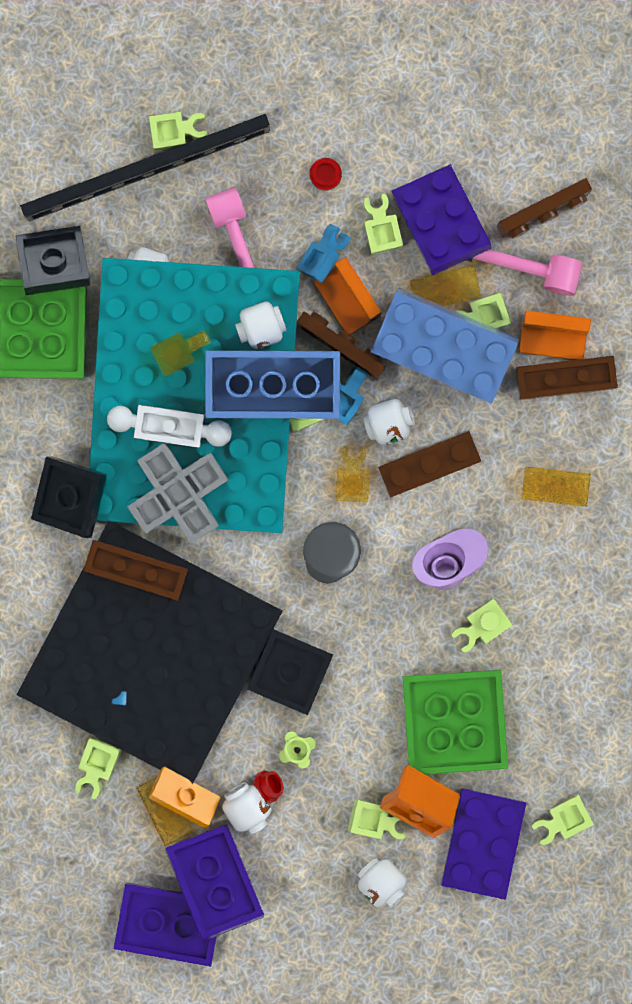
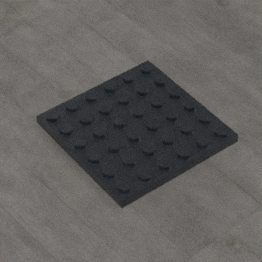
[16,521,283,784]

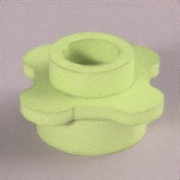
[279,731,316,769]

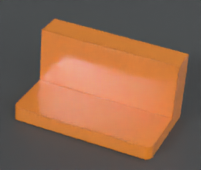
[314,257,381,335]
[519,310,591,360]
[380,765,460,838]

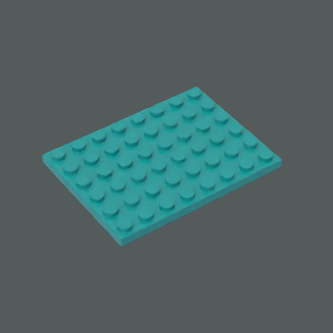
[89,258,300,534]

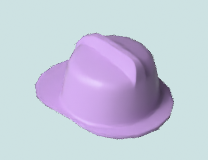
[412,529,489,590]

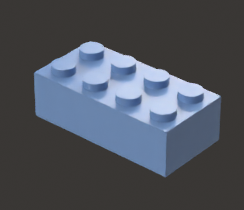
[371,288,519,404]
[205,351,340,419]

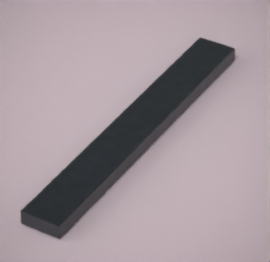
[20,114,270,222]

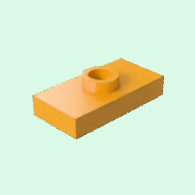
[148,767,221,828]

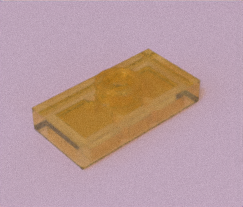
[410,264,482,306]
[521,466,591,507]
[136,777,195,847]

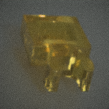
[336,446,370,503]

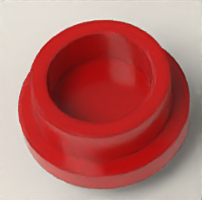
[309,158,342,191]
[254,770,284,804]

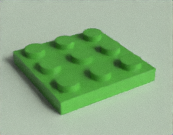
[0,279,87,379]
[402,670,508,775]

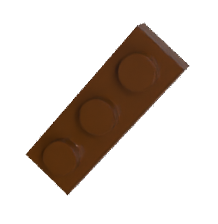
[497,178,592,239]
[297,311,385,380]
[515,356,618,400]
[378,431,481,498]
[83,540,188,601]

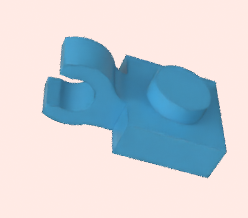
[296,224,351,283]
[337,366,368,425]

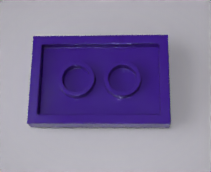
[391,164,492,276]
[441,788,526,900]
[165,824,264,942]
[113,882,217,967]

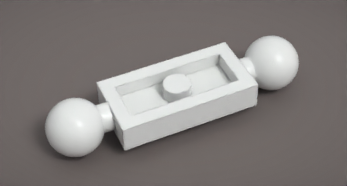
[107,405,232,447]

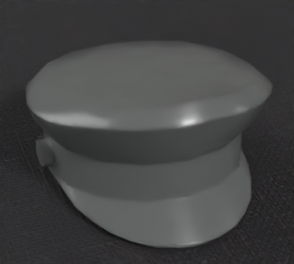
[303,522,361,584]

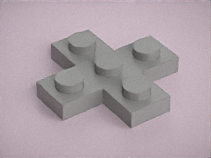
[127,443,229,544]

